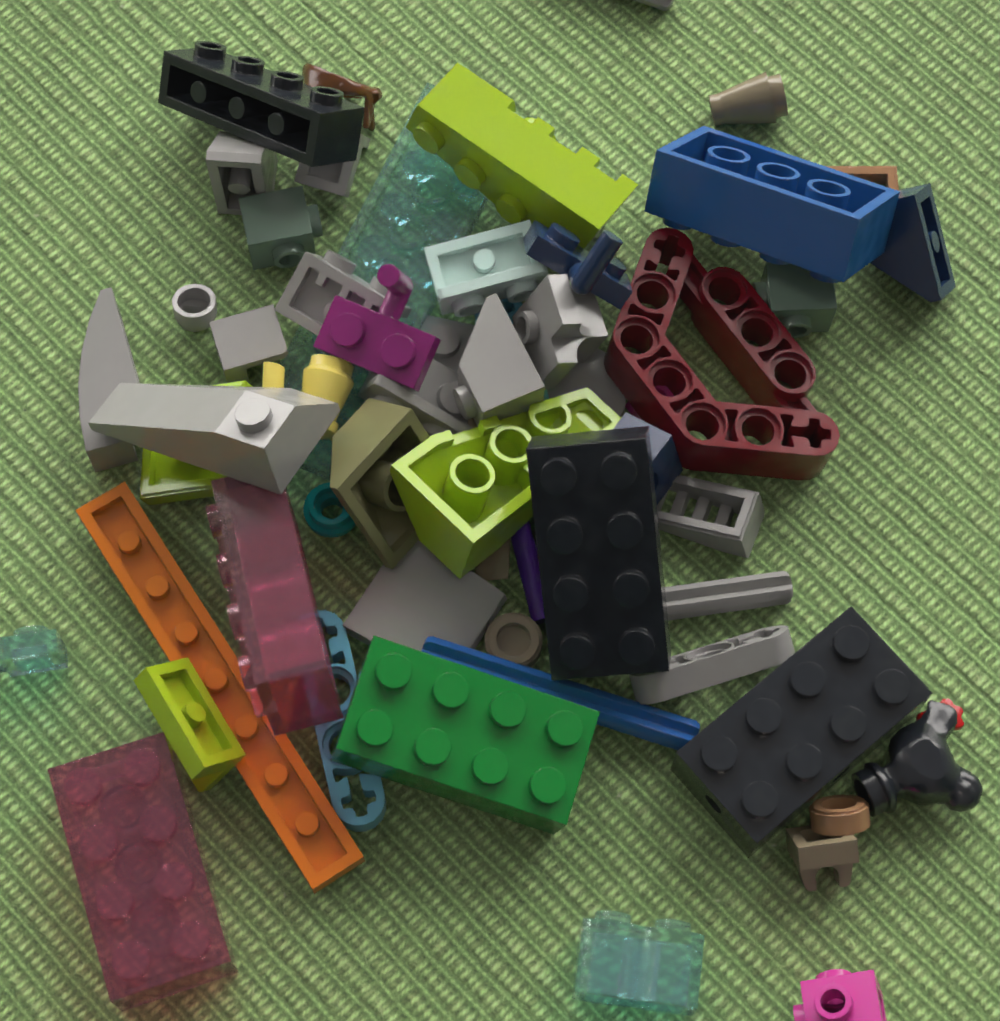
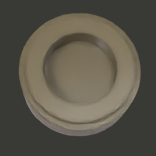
[485,613,542,667]

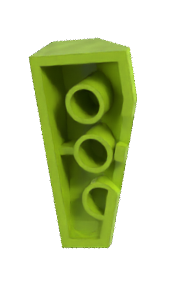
[390,387,621,579]

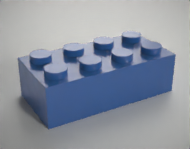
[644,126,900,283]

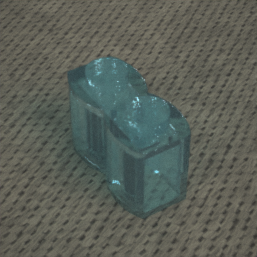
[572,910,705,1016]

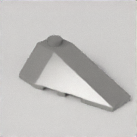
[88,383,340,495]

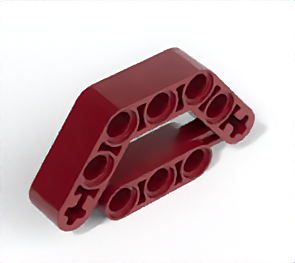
[604,227,840,481]

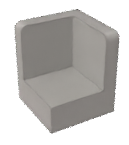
[209,304,288,384]

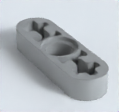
[629,625,795,704]

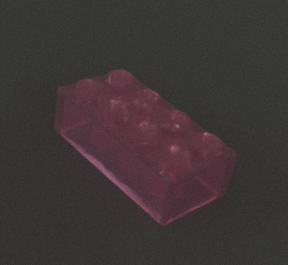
[206,477,344,736]
[47,732,239,1012]

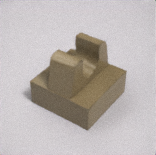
[785,825,860,891]

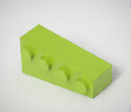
[406,62,639,249]

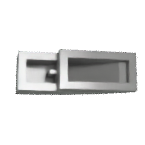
[78,287,140,473]

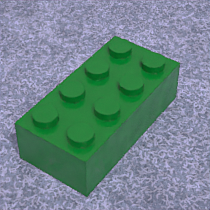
[330,635,600,835]

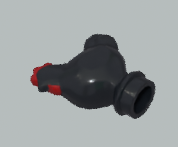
[851,698,983,817]

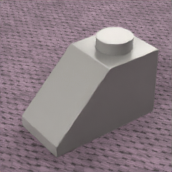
[206,131,278,215]
[453,293,545,427]

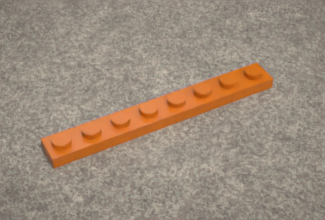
[76,481,365,894]

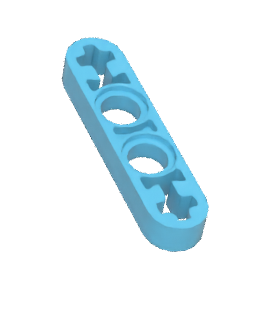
[295,610,386,832]

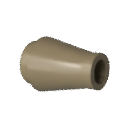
[708,71,788,126]

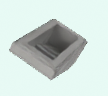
[657,475,765,558]

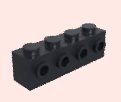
[158,41,365,167]

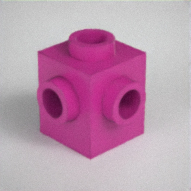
[793,969,887,1021]

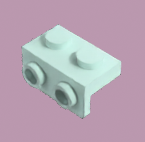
[424,220,548,317]

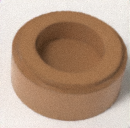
[809,795,871,836]

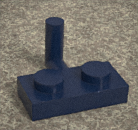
[523,220,633,310]

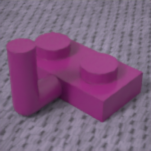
[313,264,441,392]

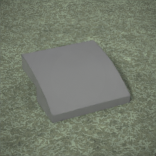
[343,540,507,651]

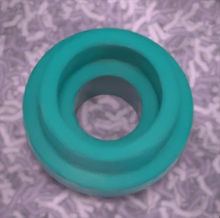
[303,482,356,538]

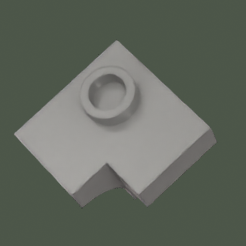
[512,274,608,390]

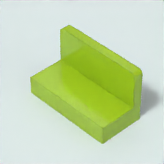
[133,657,246,792]

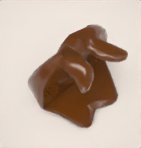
[302,63,382,131]

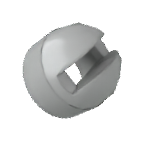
[172,284,217,333]

